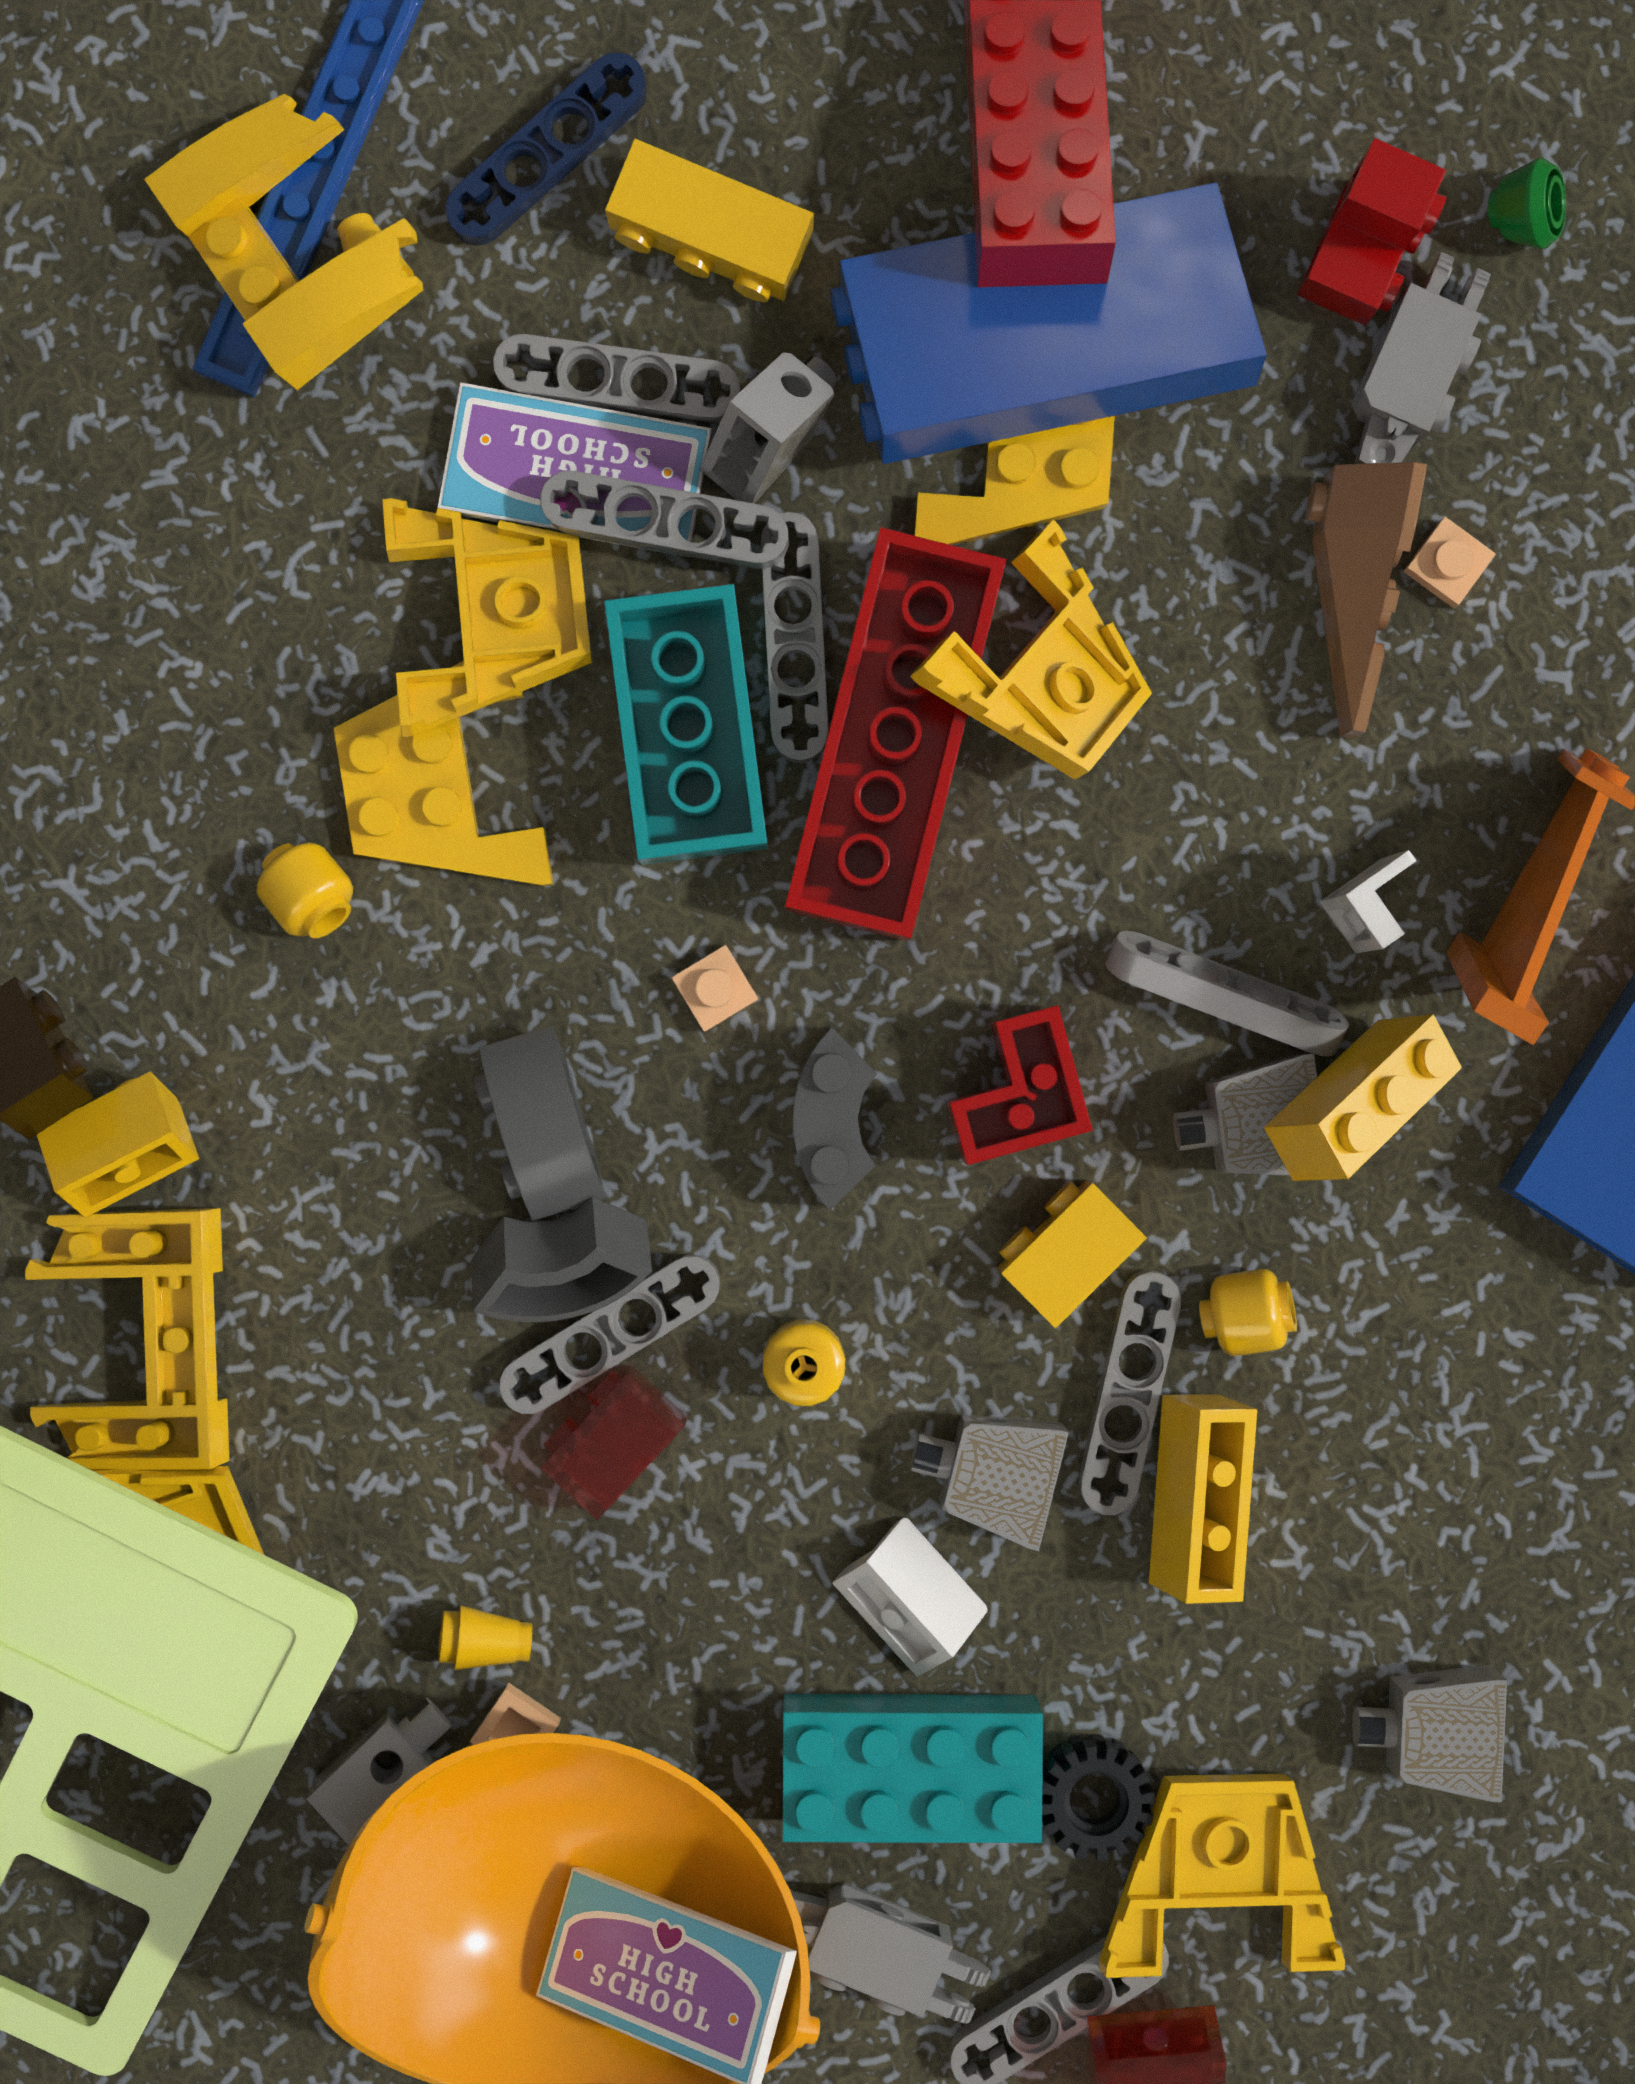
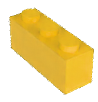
[605,139,814,303]
[1264,1014,1462,1181]
[1149,1394,1257,1604]

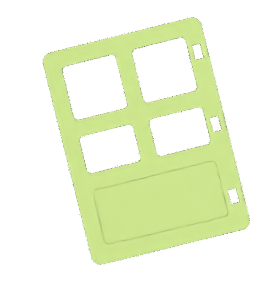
[0,1426,358,2076]

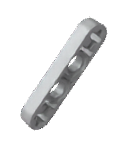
[493,334,740,424]
[541,471,789,569]
[761,512,829,763]
[1105,931,1350,1057]
[500,1254,720,1414]
[1078,1270,1181,1515]
[949,1936,1169,2084]

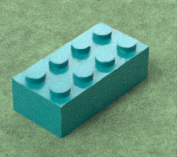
[604,584,768,865]
[783,1694,1043,1843]

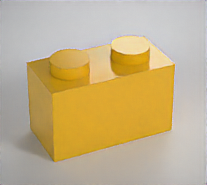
[37,1071,199,1218]
[997,1180,1147,1329]

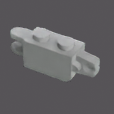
[1351,252,1491,464]
[790,1882,991,2024]

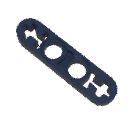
[445,52,647,246]

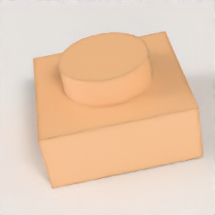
[1403,517,1496,609]
[671,945,759,1032]
[470,1683,561,1745]

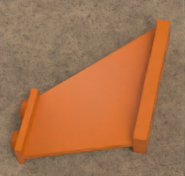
[1446,748,1635,1046]

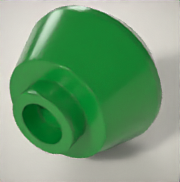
[1488,158,1566,250]

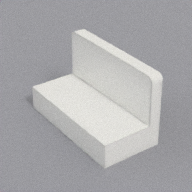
[1320,850,1416,953]
[832,1518,987,1677]

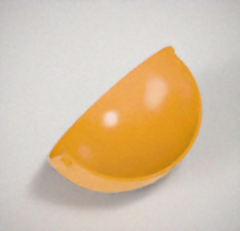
[305,1733,820,2084]

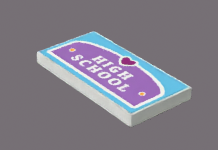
[438,382,712,557]
[536,1867,797,2084]

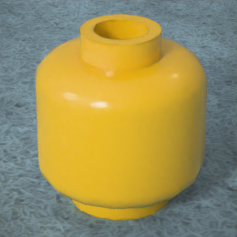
[256,842,353,939]
[1199,1269,1297,1356]
[763,1319,845,1406]

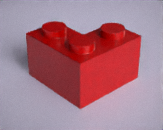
[1296,138,1447,326]
[946,1005,1093,1165]

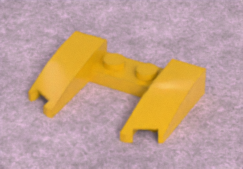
[144,94,423,391]
[25,1208,230,1471]

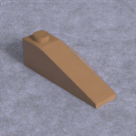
[1306,462,1427,739]

